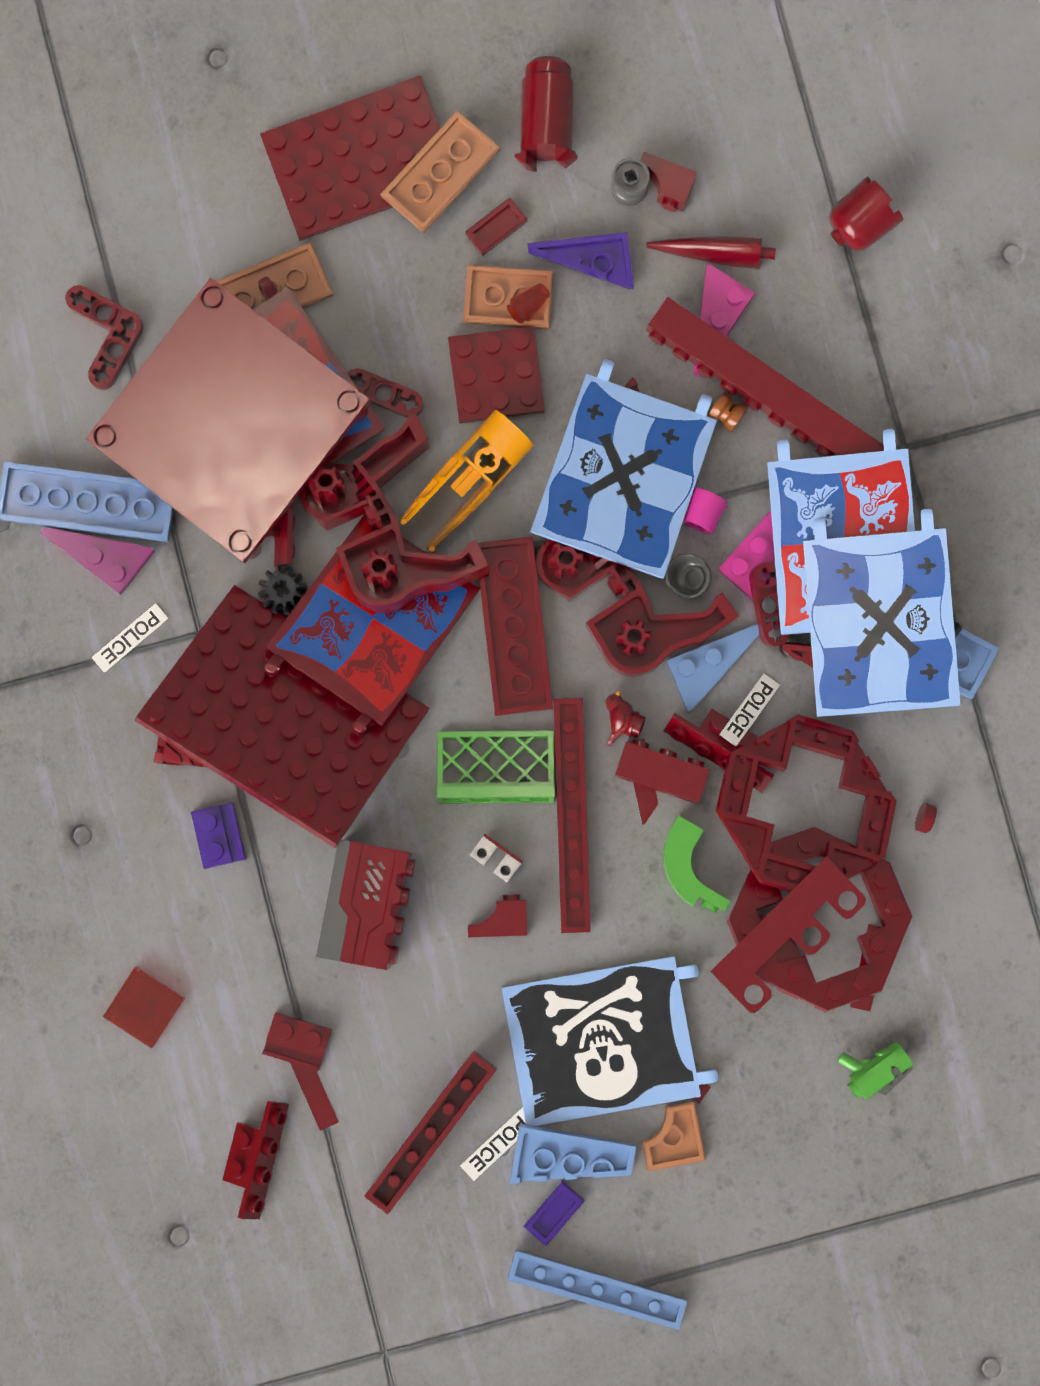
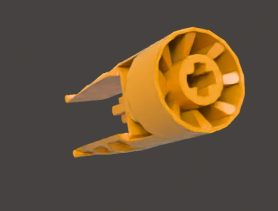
[398,410,534,552]

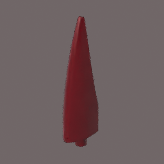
[647,236,776,269]

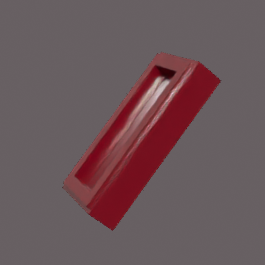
[465,197,528,256]

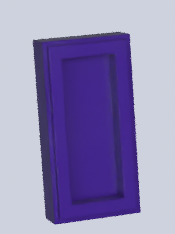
[524,1181,585,1246]

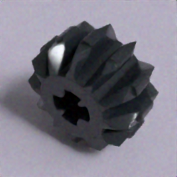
[258,566,308,615]

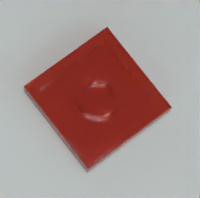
[103,967,185,1049]

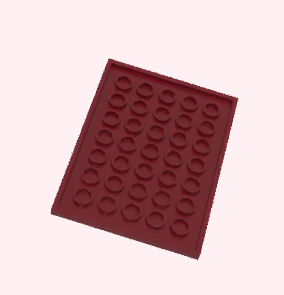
[135,585,429,848]

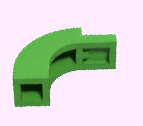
[663,815,731,913]

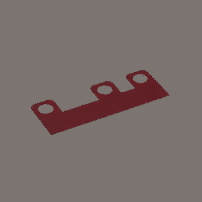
[710,856,866,1013]

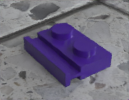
[191,802,246,869]

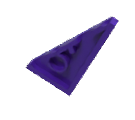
[528,232,634,289]

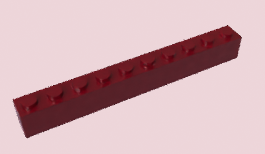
[646,297,884,457]

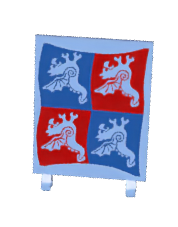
[767,429,915,635]

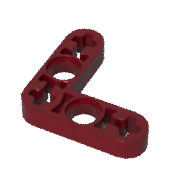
[65,285,143,390]
[348,368,424,418]
[749,561,789,647]

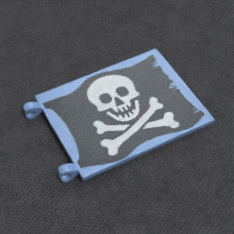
[502,956,719,1126]

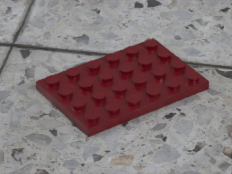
[260,76,440,241]

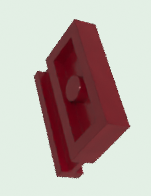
[262,1012,332,1071]

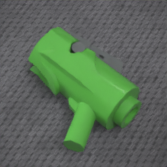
[837,1042,914,1100]

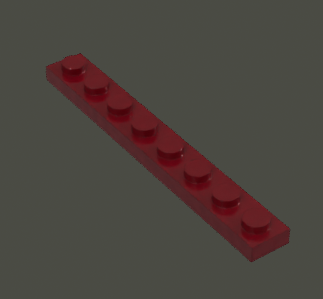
[553,698,591,933]

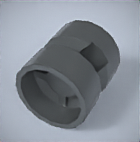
[611,157,650,206]

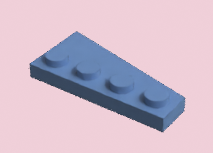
[510,1124,636,1184]

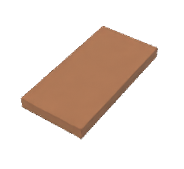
[381,110,500,234]
[216,242,334,309]

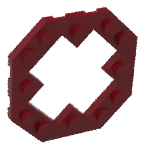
[716,714,897,892]
[727,827,912,1012]

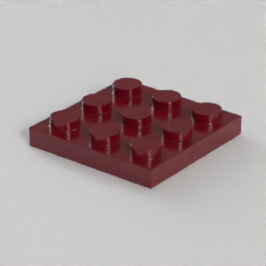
[448,326,545,424]

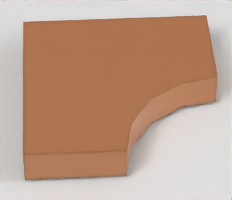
[642,1101,706,1171]

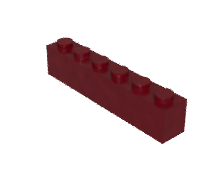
[364,1050,497,1215]

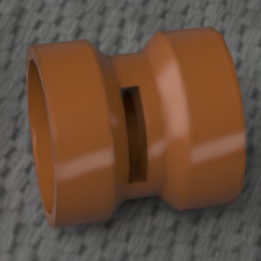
[708,392,748,432]

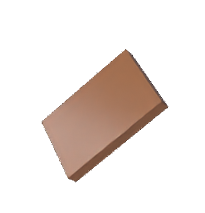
[463,265,553,329]

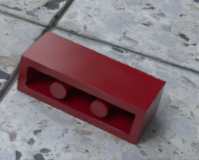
[614,739,710,804]

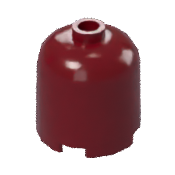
[829,176,903,251]

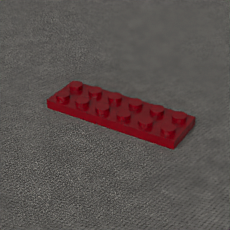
[478,536,553,716]

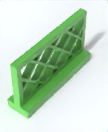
[437,731,555,804]

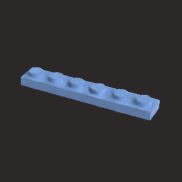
[507,1249,687,1330]

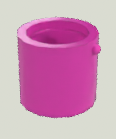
[682,487,728,535]

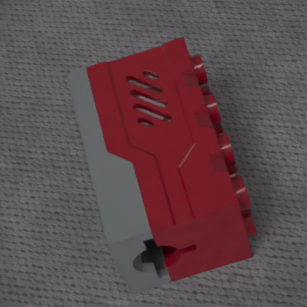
[316,840,416,970]

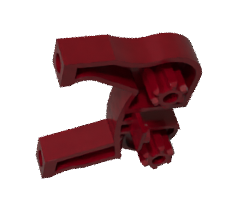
[299,414,489,613]
[536,539,739,676]

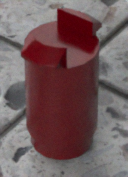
[514,56,578,172]

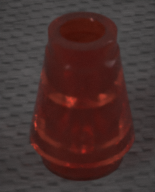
[507,283,550,324]

